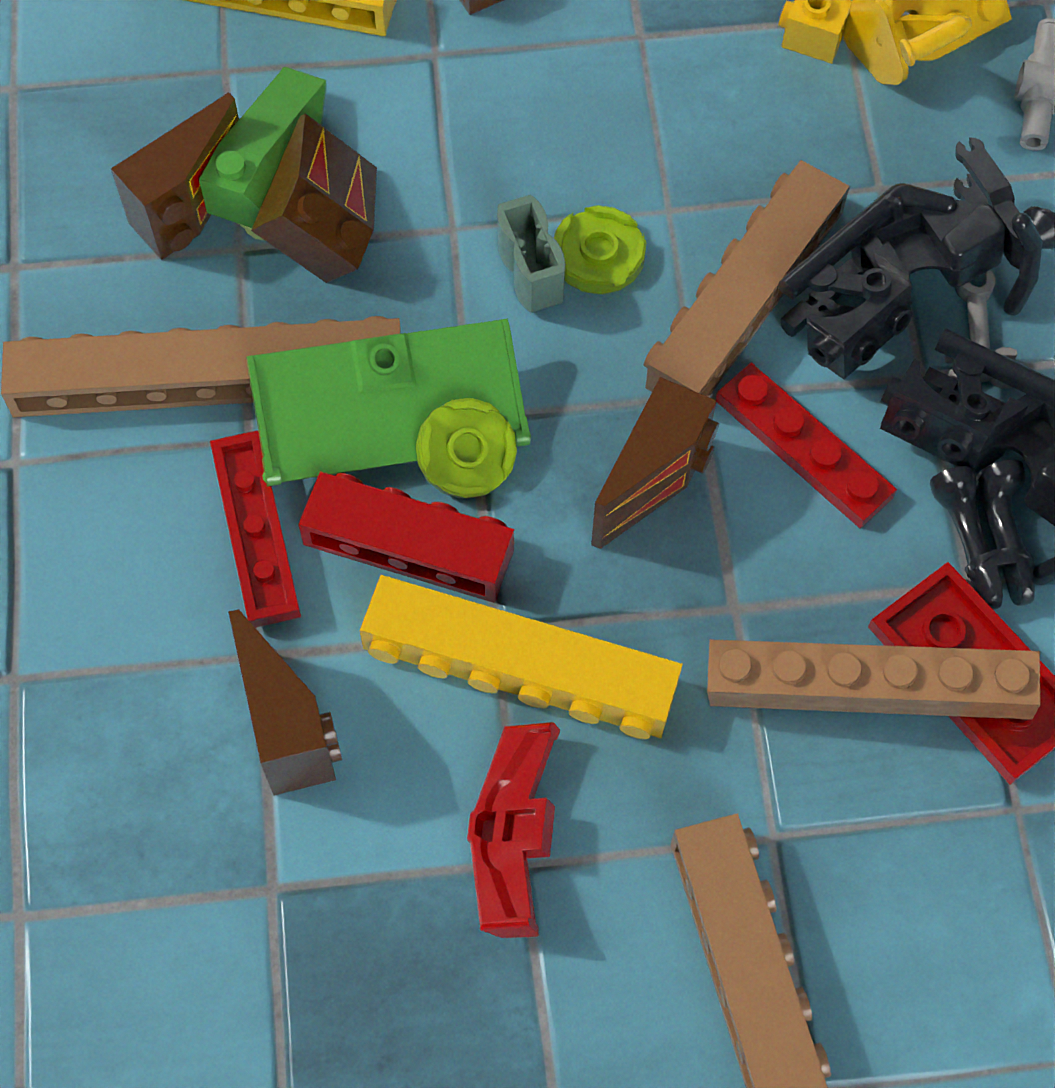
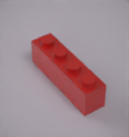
[298,471,514,603]

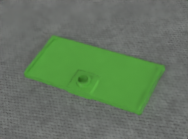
[246,318,531,487]

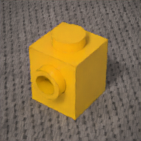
[778,0,852,64]

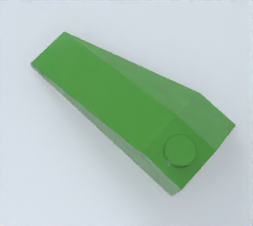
[199,66,327,228]

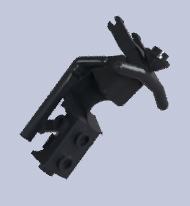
[778,137,1055,380]
[880,328,1055,585]

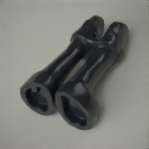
[930,459,1035,610]

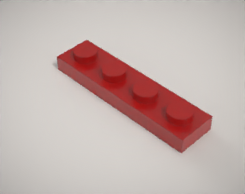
[716,362,897,529]
[210,430,301,628]

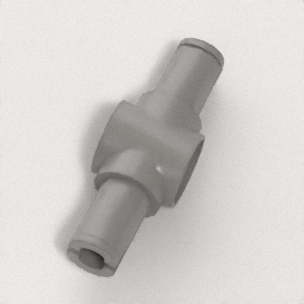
[1014,18,1055,151]

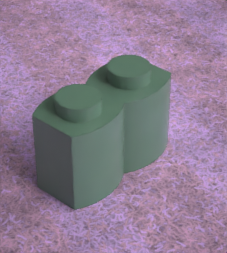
[497,195,565,313]

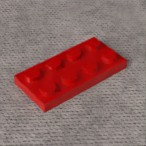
[868,562,1055,785]

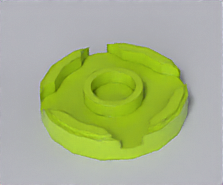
[554,205,647,294]
[416,398,517,499]

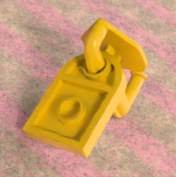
[844,0,1012,85]

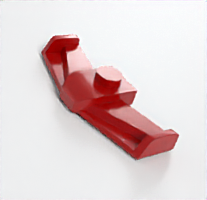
[467,722,561,938]

